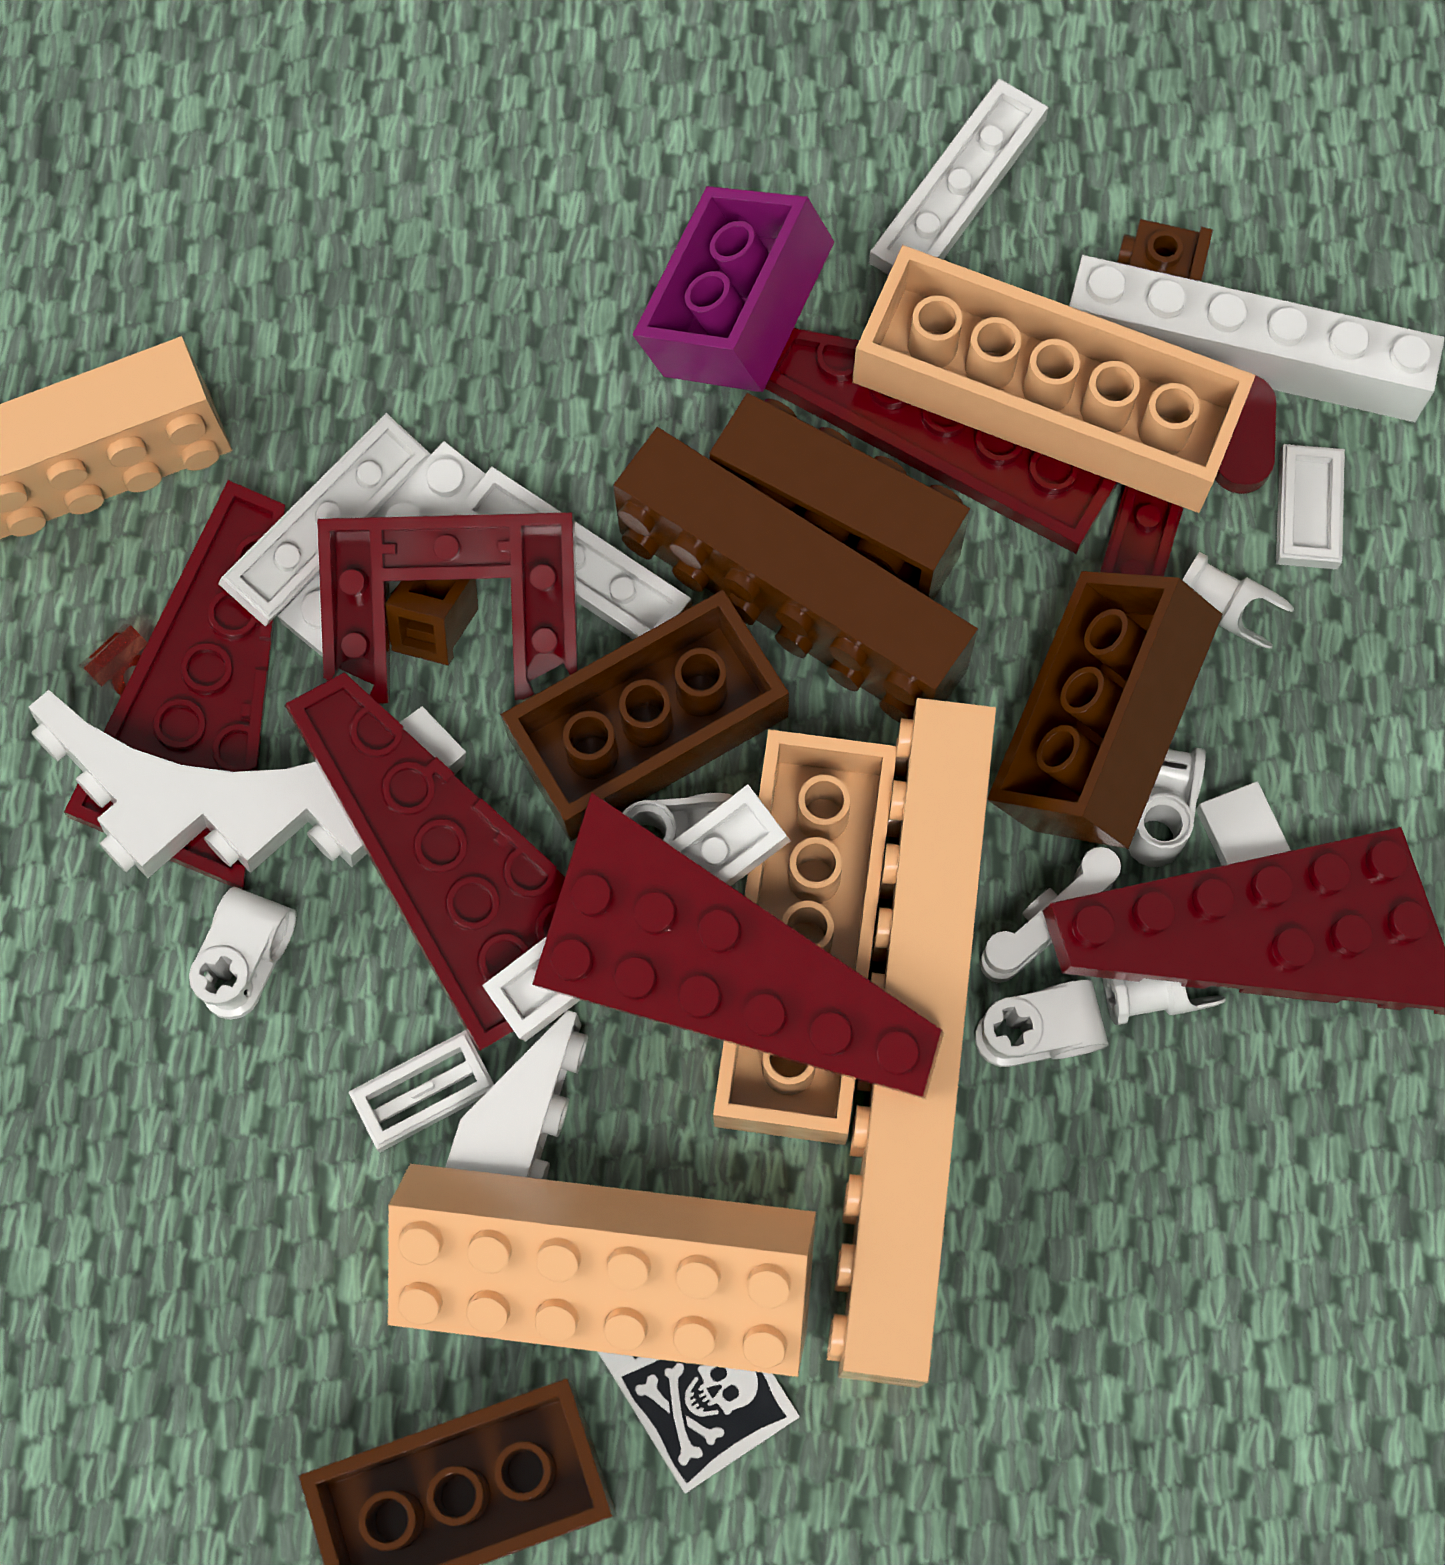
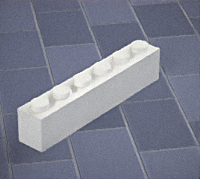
[1069,255,1445,422]

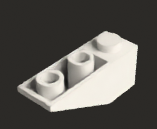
[445,1010,588,1180]

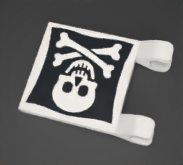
[598,1352,800,1493]

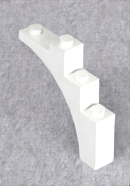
[29,690,466,878]

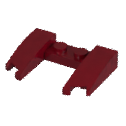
[317,512,578,704]

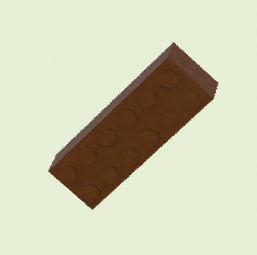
[613,427,978,723]

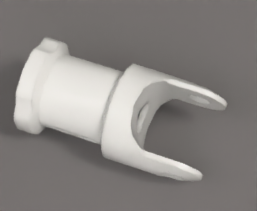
[1183,552,1294,649]
[1103,978,1226,1025]

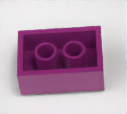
[632,186,835,393]

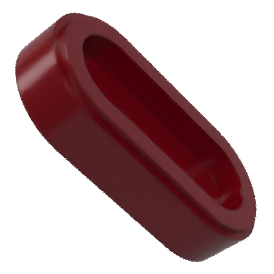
[1215,376,1276,494]

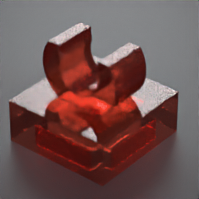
[79,624,148,697]

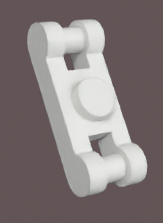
[980,847,1121,983]

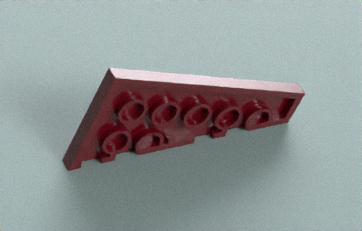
[765,328,1118,554]
[64,480,286,890]
[285,672,565,1050]
[532,792,944,1099]
[1043,827,1445,1015]

